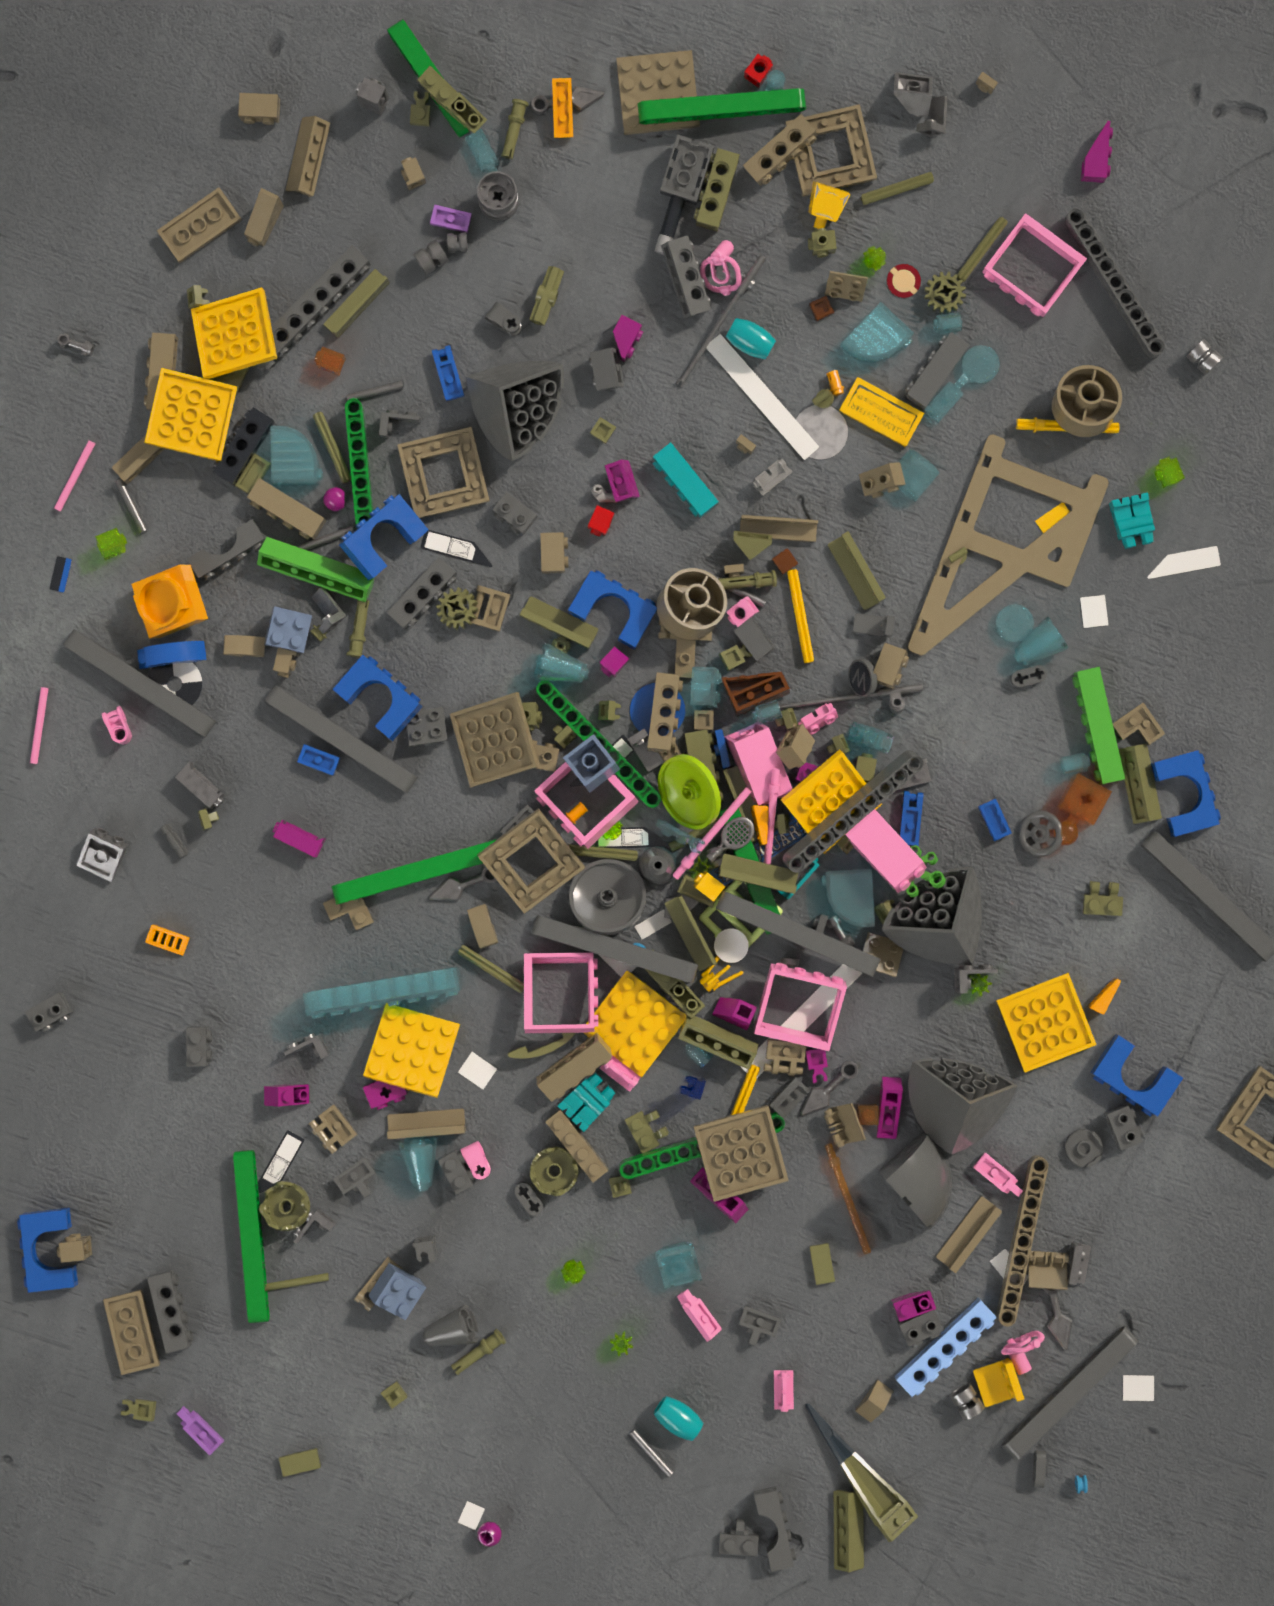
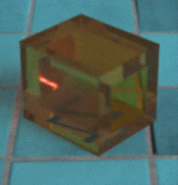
[314,347,346,376]
[857,1104,878,1125]

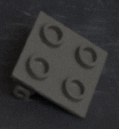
[407,707,448,747]

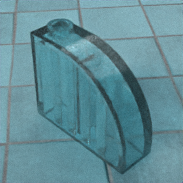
[840,302,914,363]
[270,426,323,486]
[821,869,875,927]

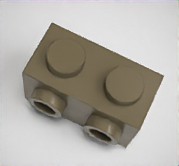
[238,93,280,125]
[859,462,906,499]
[540,532,569,574]
[873,643,909,689]
[776,724,815,769]
[532,740,560,772]
[57,1233,92,1263]

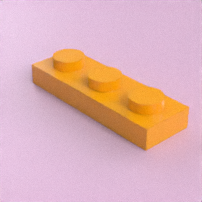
[552,78,573,138]

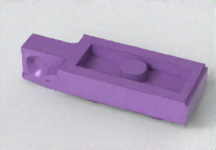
[176,1406,224,1455]

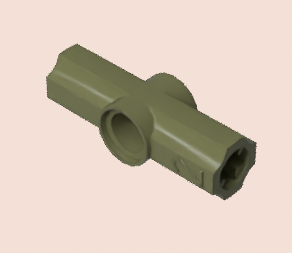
[529,266,564,326]

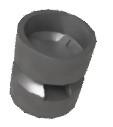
[413,239,449,275]
[1186,339,1223,375]
[949,1383,985,1420]

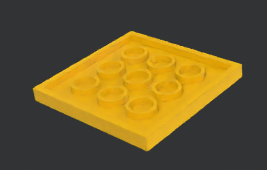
[191,287,277,379]
[144,368,237,461]
[781,749,882,854]
[583,970,687,1078]
[996,973,1096,1072]
[363,1003,460,1098]

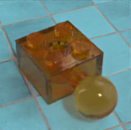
[1054,773,1112,846]

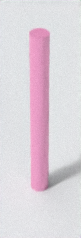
[54,441,95,512]
[30,687,49,764]

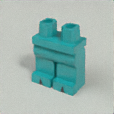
[1109,492,1155,549]
[558,1073,616,1132]

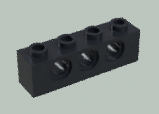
[213,407,275,487]

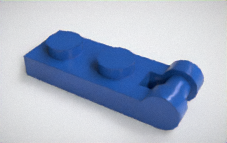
[432,345,464,402]
[899,791,923,846]

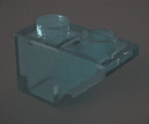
[847,722,894,755]

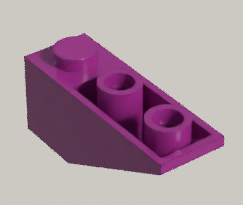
[1081,121,1113,183]

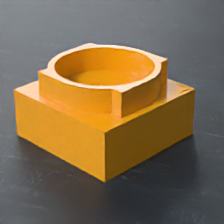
[131,565,208,639]

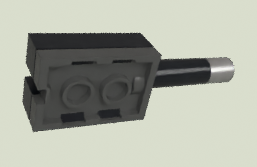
[655,134,714,255]

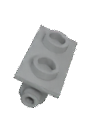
[752,459,792,496]

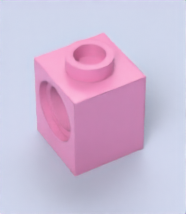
[727,596,759,627]

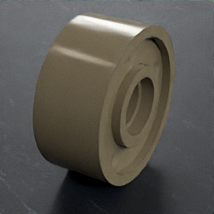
[1052,365,1122,437]
[657,568,727,640]

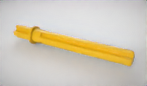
[1016,417,1120,433]

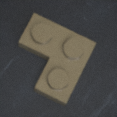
[1113,703,1165,745]
[323,898,374,930]

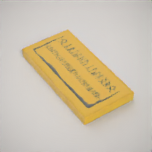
[839,377,924,448]

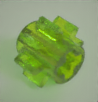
[863,246,886,271]
[603,821,623,840]
[689,856,712,878]
[970,974,992,997]
[561,1259,586,1284]
[610,1331,633,1356]

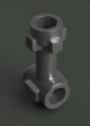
[57,333,94,356]
[827,915,855,947]

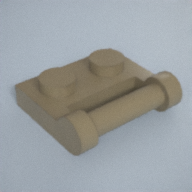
[470,585,511,632]

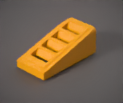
[751,805,769,846]
[145,924,190,956]
[1088,978,1121,1014]

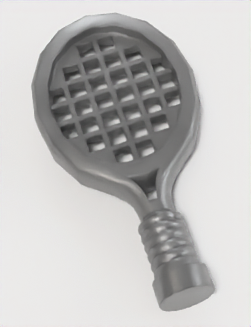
[707,817,754,863]

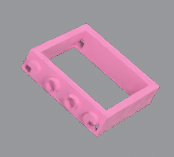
[982,213,1087,317]
[534,762,639,849]
[524,953,598,1033]
[754,963,847,1051]

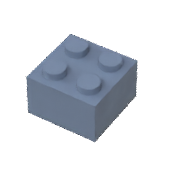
[264,606,312,654]
[563,734,620,793]
[368,1263,426,1320]

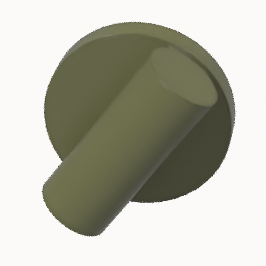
[812,389,834,409]
[948,547,968,565]

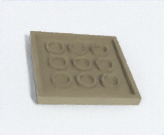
[616,50,700,135]
[450,692,540,788]
[693,1105,789,1202]

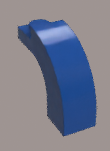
[137,641,207,669]

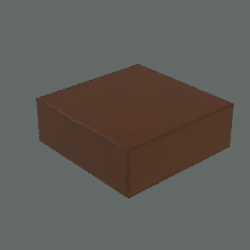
[809,296,834,321]
[772,548,799,575]

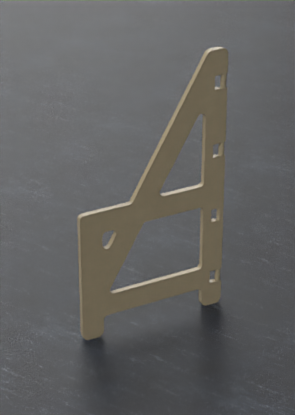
[908,435,1109,655]

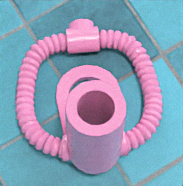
[700,240,742,296]
[1001,1331,1045,1375]

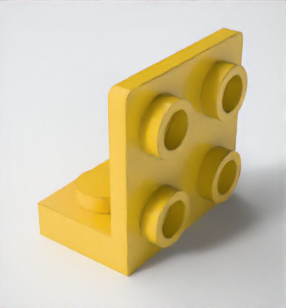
[973,1358,1024,1407]

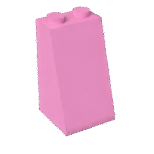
[724,722,792,806]
[845,809,927,893]

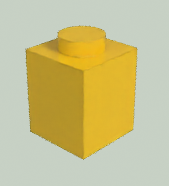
[693,871,726,902]

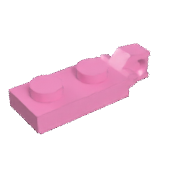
[973,1152,1023,1197]
[677,1289,721,1342]

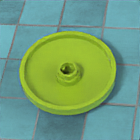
[658,754,721,830]

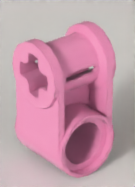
[102,706,132,745]
[460,1141,491,1180]

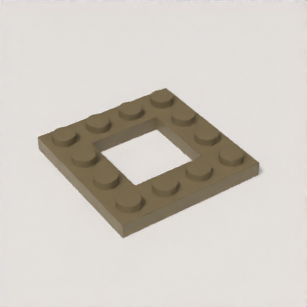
[785,104,877,197]
[397,427,490,519]
[477,808,585,914]
[1216,1066,1274,1169]

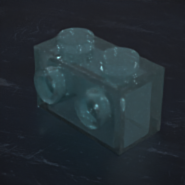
[690,667,721,708]

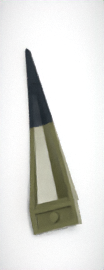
[805,1404,918,1542]

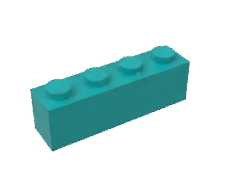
[652,442,719,519]

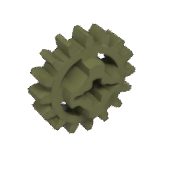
[924,272,966,314]
[436,587,479,630]

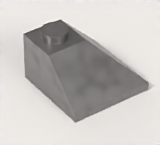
[894,72,933,117]

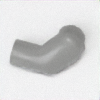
[591,484,615,503]

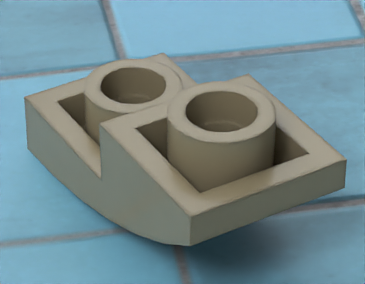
[223,635,265,658]
[467,904,498,949]

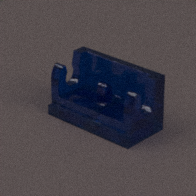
[679,1076,706,1100]

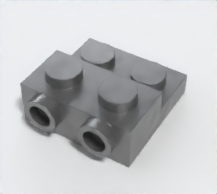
[76,828,129,882]

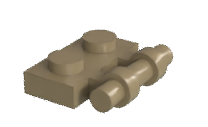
[764,1039,806,1076]
[309,1104,357,1154]

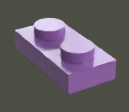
[430,204,472,234]

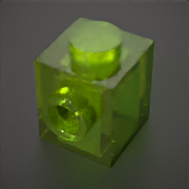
[1154,456,1185,488]
[95,528,127,560]

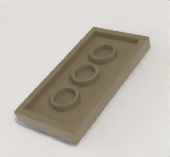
[157,188,242,263]
[103,1289,160,1375]

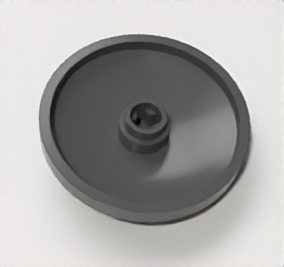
[569,859,646,935]

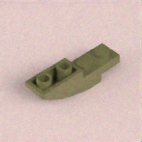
[417,66,487,134]
[645,950,705,1019]

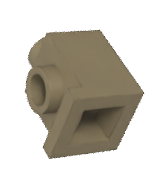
[401,157,426,190]
[273,648,299,678]

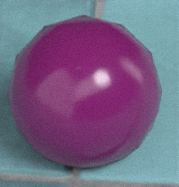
[323,487,344,512]
[477,1522,502,1547]

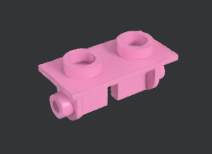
[798,703,838,735]
[599,1055,641,1092]
[774,1370,794,1412]

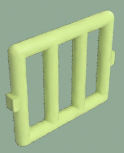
[699,880,783,948]

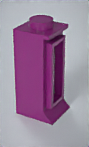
[273,820,326,858]

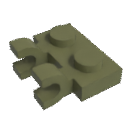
[1083,881,1123,916]
[625,1109,669,1153]

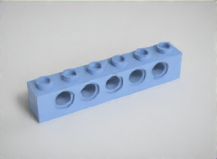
[894,1297,997,1397]

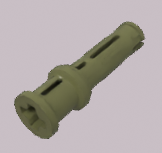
[501,99,529,159]
[718,570,777,590]
[346,600,370,658]
[451,1329,506,1375]

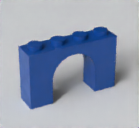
[339,494,429,580]
[568,570,657,650]
[333,655,423,741]
[1151,750,1221,837]
[1090,1034,1183,1117]
[17,1207,78,1293]

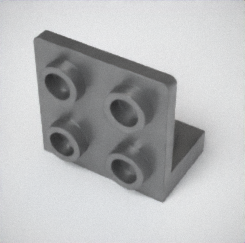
[954,964,998,993]

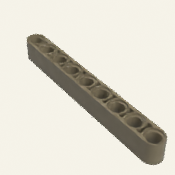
[996,1155,1048,1327]

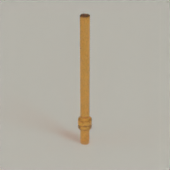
[824,1143,871,1254]

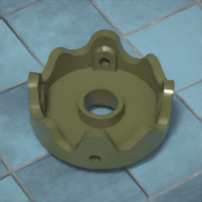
[530,1146,579,1196]
[259,1181,310,1231]

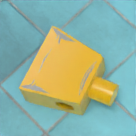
[809,181,850,229]

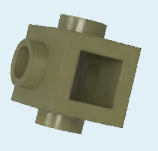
[808,228,837,258]
[522,702,542,732]

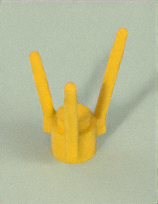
[699,956,743,992]

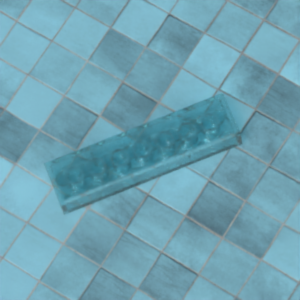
[303,966,463,1019]

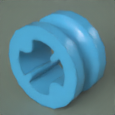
[1075,1475,1088,1493]

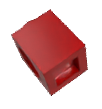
[744,54,773,88]
[588,505,615,537]

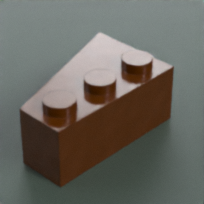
[721,671,790,717]

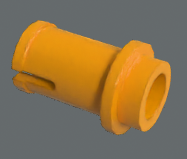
[826,370,845,396]
[565,802,588,824]

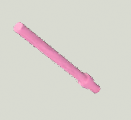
[763,768,781,865]
[672,787,751,879]

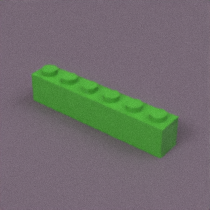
[257,537,375,602]
[1072,667,1125,785]

